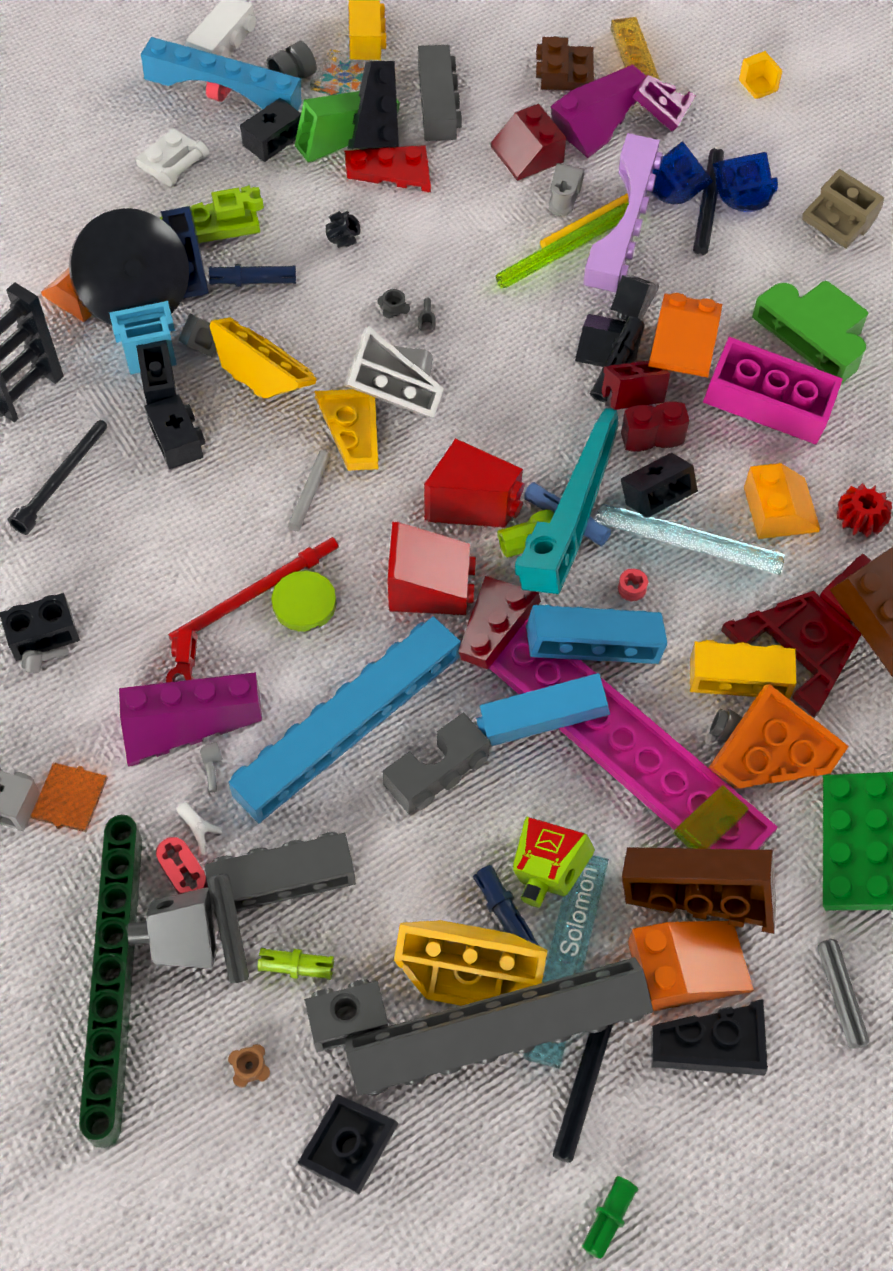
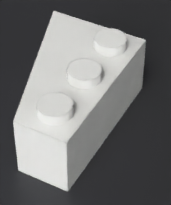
[344,326,444,418]

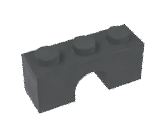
[383,712,490,814]

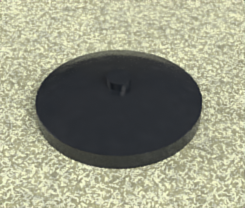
[69,208,189,326]

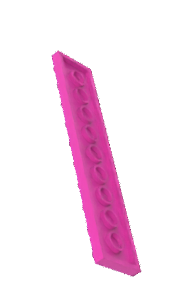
[489,618,778,850]

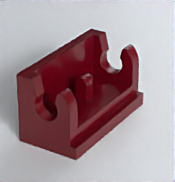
[602,360,671,410]

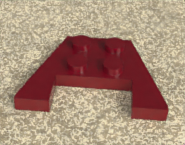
[721,591,861,718]

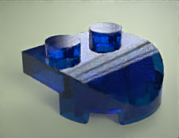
[649,141,713,204]
[713,152,778,212]

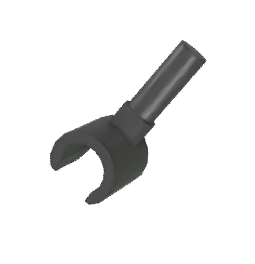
[418,298,436,330]

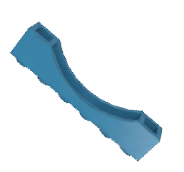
[141,37,302,110]

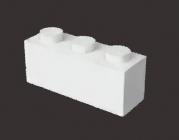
[185,0,256,58]

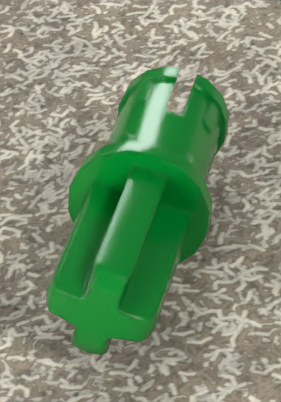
[582,1176,639,1259]

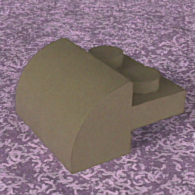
[802,169,885,249]

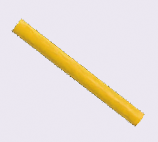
[540,193,629,251]

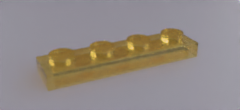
[610,17,660,80]

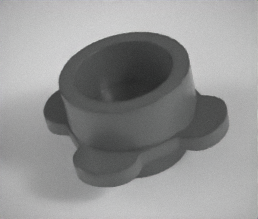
[378,289,410,318]

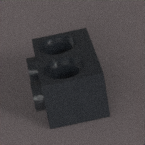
[0,593,80,661]

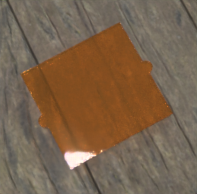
[31,762,108,832]

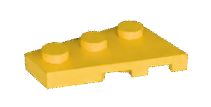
[314,389,379,471]

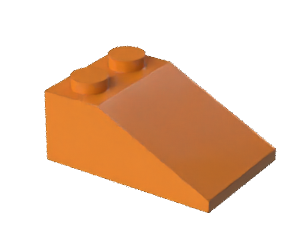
[649,293,723,378]
[628,921,754,1011]

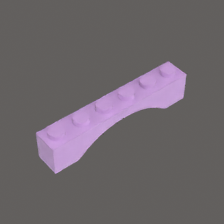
[584,133,663,292]

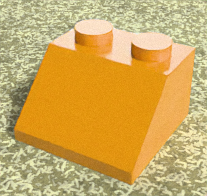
[744,463,821,539]

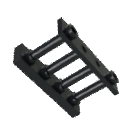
[0,282,64,423]

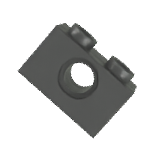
[304,979,388,1053]

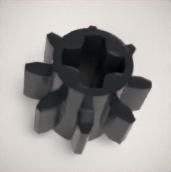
[325,211,360,248]

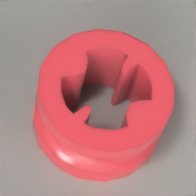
[618,568,648,601]

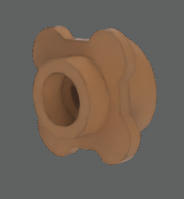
[228,1044,270,1088]

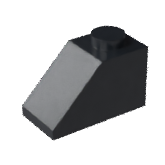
[610,275,659,321]

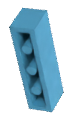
[526,605,668,664]

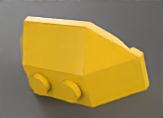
[209,317,317,398]
[394,920,547,1006]

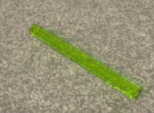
[495,203,629,288]

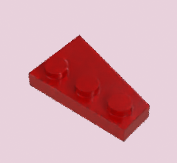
[344,145,431,193]

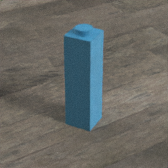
[476,673,610,746]

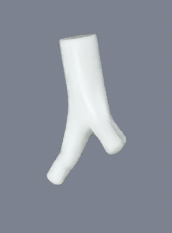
[177,802,222,856]

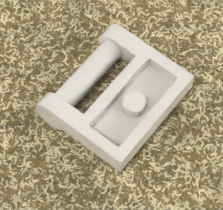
[136,128,209,186]

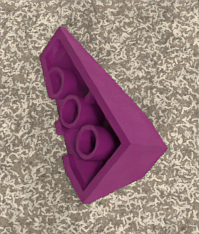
[551,64,646,158]

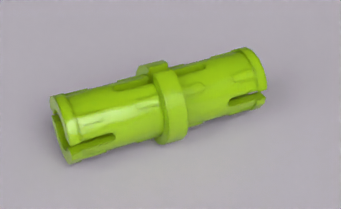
[257,947,334,980]

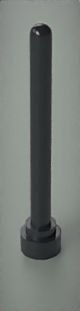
[7,420,107,535]

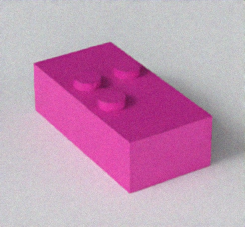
[703,337,843,445]

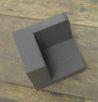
[178,314,216,358]

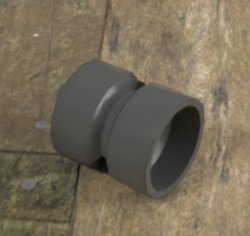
[267,41,317,79]

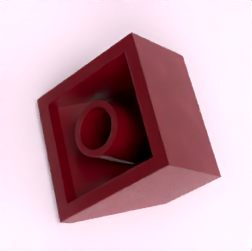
[491,104,566,181]

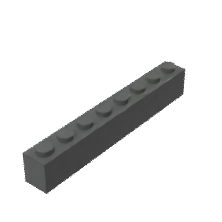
[345,957,653,1096]

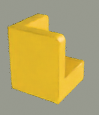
[739,51,782,99]

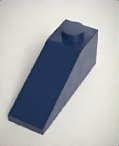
[161,206,209,299]

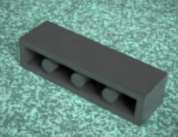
[418,45,462,141]
[204,832,356,916]

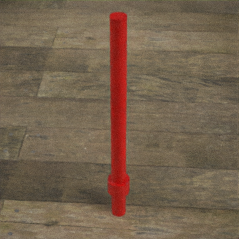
[168,537,339,642]

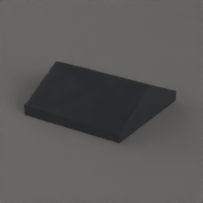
[575,314,645,367]
[297,1094,399,1195]

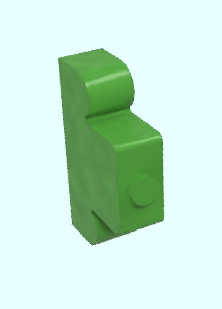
[752,281,868,384]

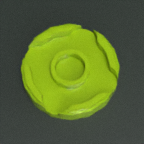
[271,570,337,632]

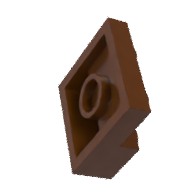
[536,36,594,91]

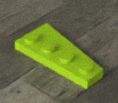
[159,185,261,243]

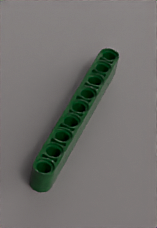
[79,814,142,1148]

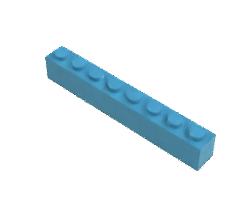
[228,616,461,824]

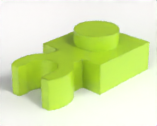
[211,187,264,221]

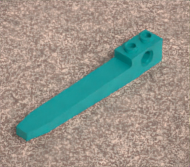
[515,408,619,594]

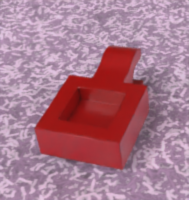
[166,629,198,683]

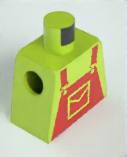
[513,816,595,908]

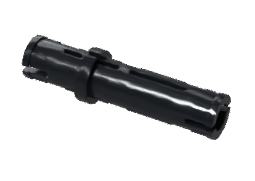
[590,316,645,402]

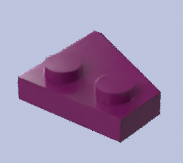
[632,75,696,132]

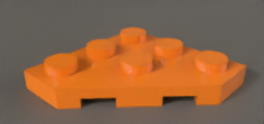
[708,684,849,789]

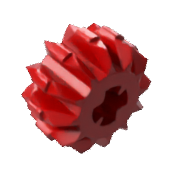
[837,483,892,538]

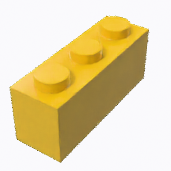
[348,0,386,60]
[690,640,796,700]

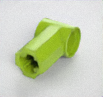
[497,509,554,558]

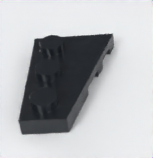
[347,61,399,149]
[651,999,768,1076]

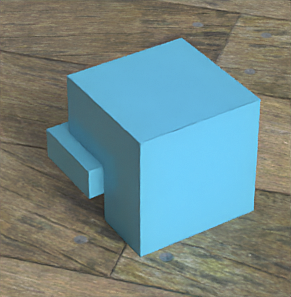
[109,301,177,375]

